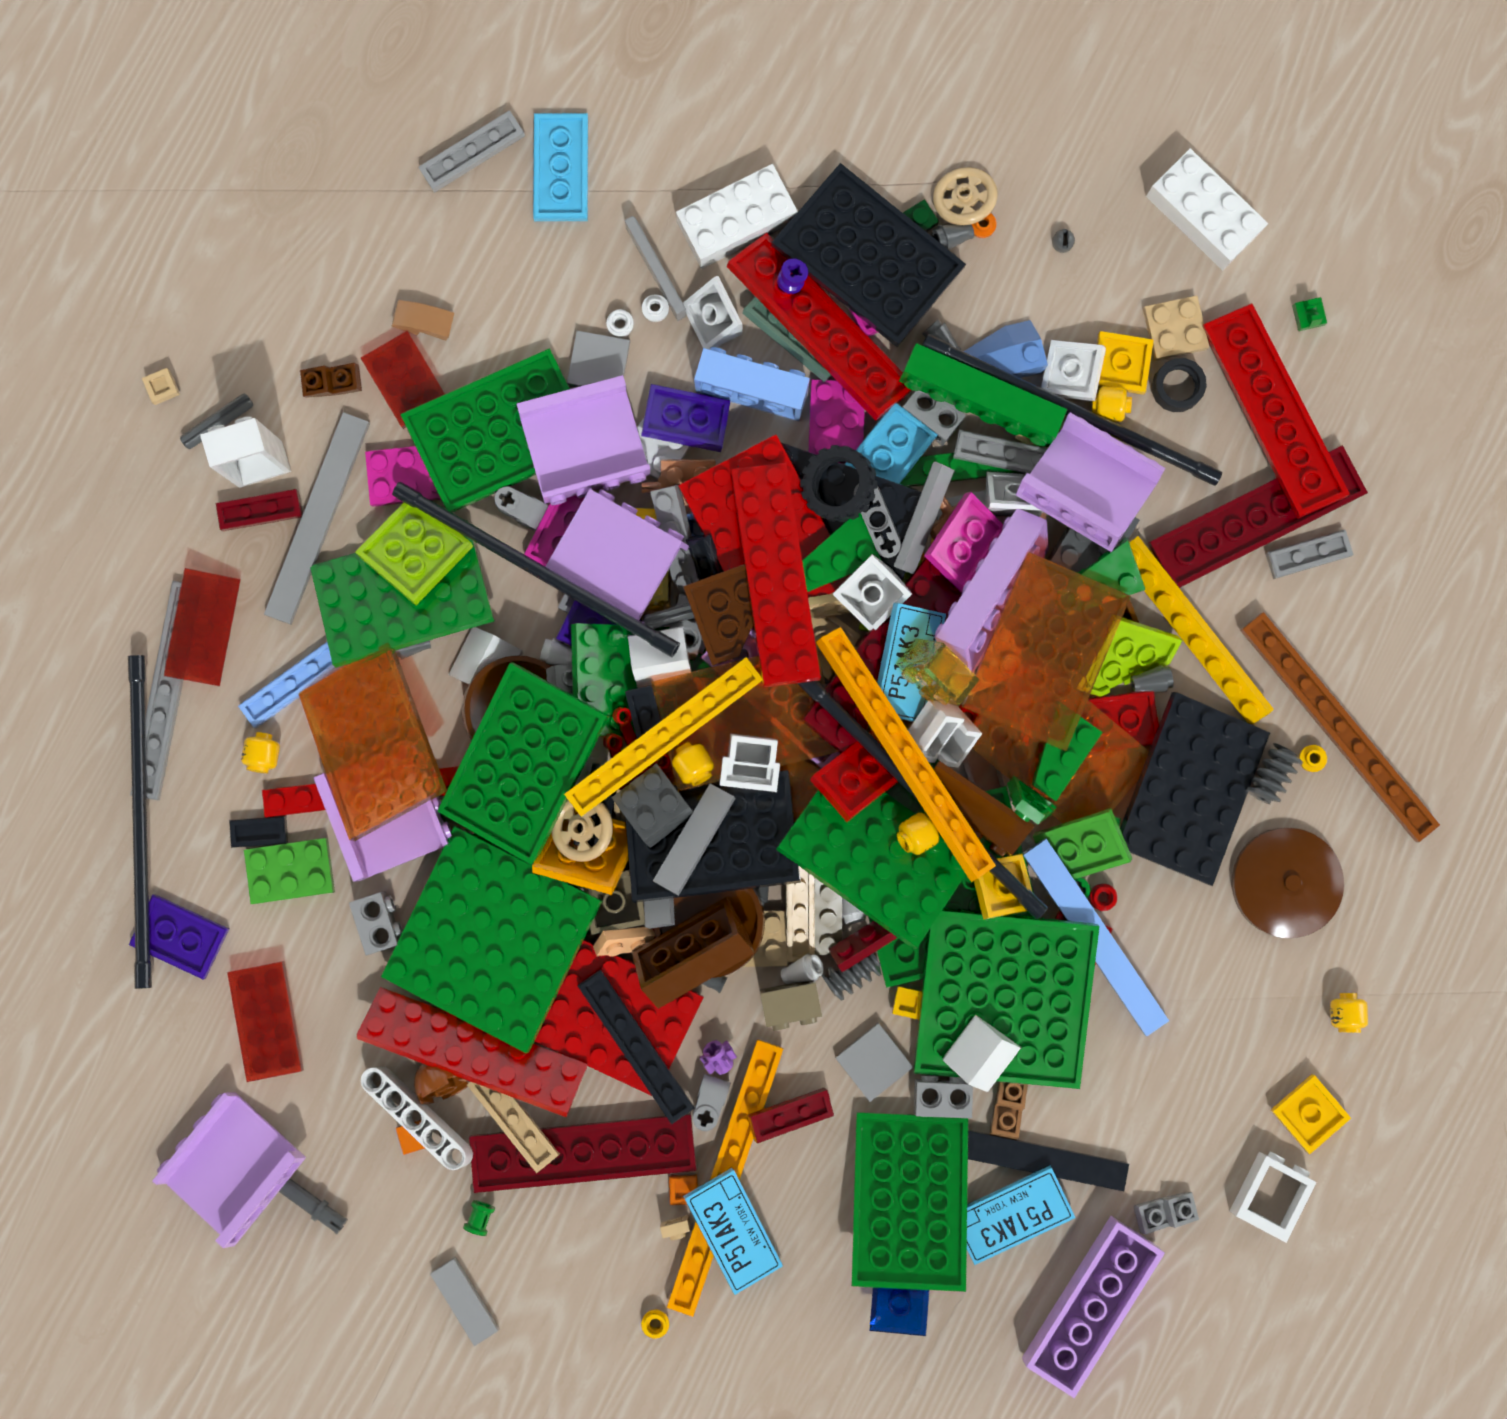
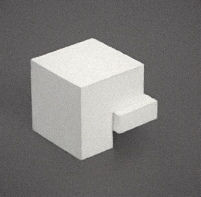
[908,700,982,768]
[719,734,780,792]

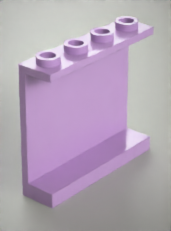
[517,375,650,505]
[1016,413,1166,552]
[545,489,689,623]
[313,740,452,882]
[152,1092,306,1248]

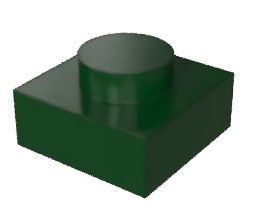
[903,199,939,232]

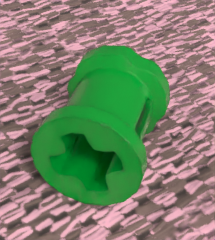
[463,1200,495,1236]

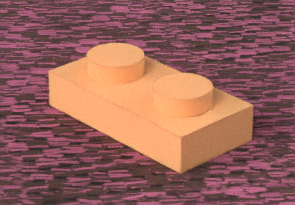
[593,927,655,956]

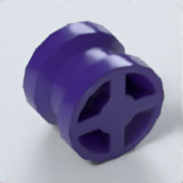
[777,259,808,294]

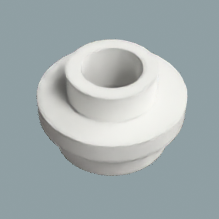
[642,294,669,322]
[606,309,634,337]

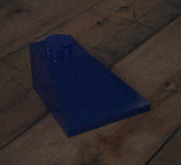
[869,1288,930,1336]

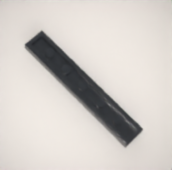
[577,969,695,1124]
[968,1130,1129,1192]

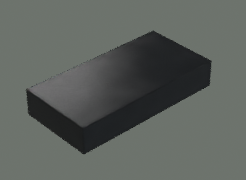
[229,816,288,848]

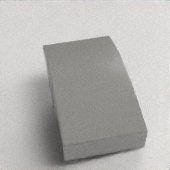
[1134,1192,1199,1234]

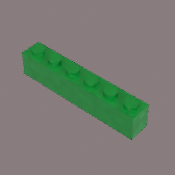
[899,343,1067,447]

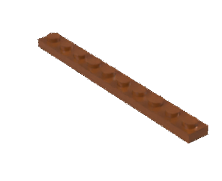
[1240,612,1440,842]

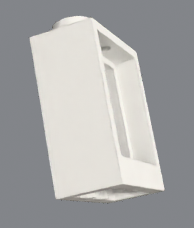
[1230,1151,1317,1243]

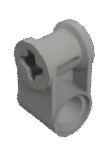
[494,487,548,531]
[693,1074,731,1131]

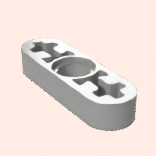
[854,484,902,558]

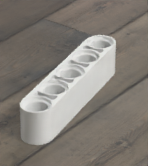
[361,1066,473,1170]

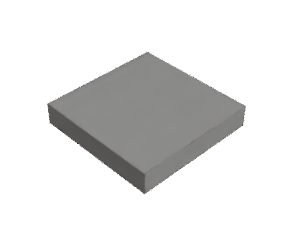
[567,331,630,387]
[835,1023,913,1102]

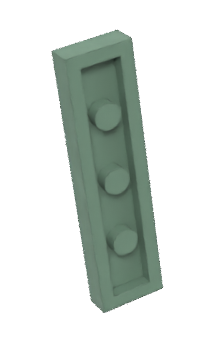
[742,297,831,382]

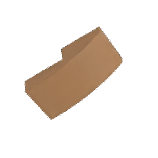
[391,300,454,341]
[989,1082,1028,1140]

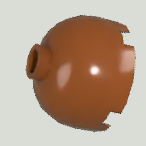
[414,1064,470,1105]

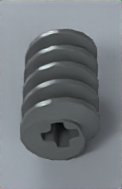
[1246,743,1303,805]
[821,953,882,1001]

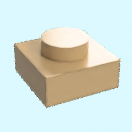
[142,368,180,405]
[660,1215,691,1240]

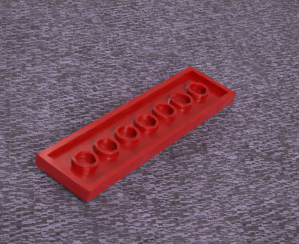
[727,233,913,421]
[1203,303,1350,519]
[731,463,821,688]
[357,987,588,1118]

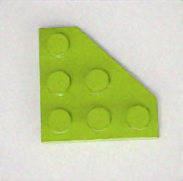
[1074,615,1183,697]

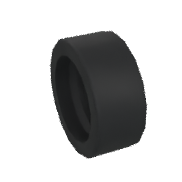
[1152,358,1207,412]

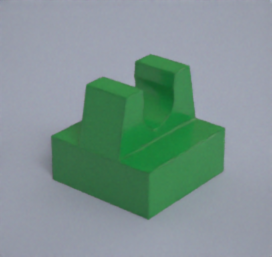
[1292,297,1327,332]

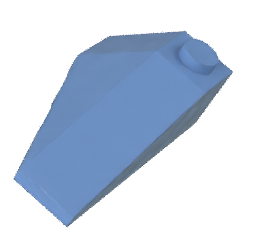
[963,320,1048,378]

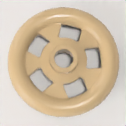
[933,167,998,225]
[551,800,613,862]

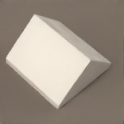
[683,276,743,350]
[985,472,1043,517]
[833,554,912,631]
[628,626,694,688]
[448,627,522,685]
[942,1015,1021,1092]

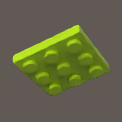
[356,503,473,605]

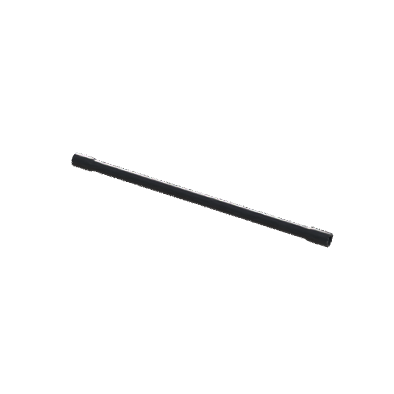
[922,334,1222,486]
[392,482,680,658]
[128,655,152,989]
[797,681,1048,919]

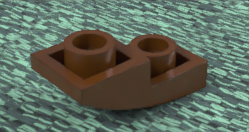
[300,363,362,398]

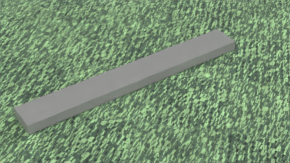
[264,412,370,625]
[130,581,202,800]

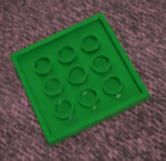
[571,623,677,737]

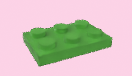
[1033,808,1132,879]
[244,838,335,904]

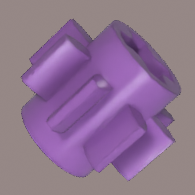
[700,1040,737,1075]

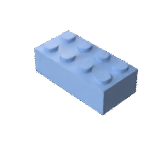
[694,347,810,421]

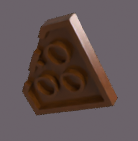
[683,564,754,666]

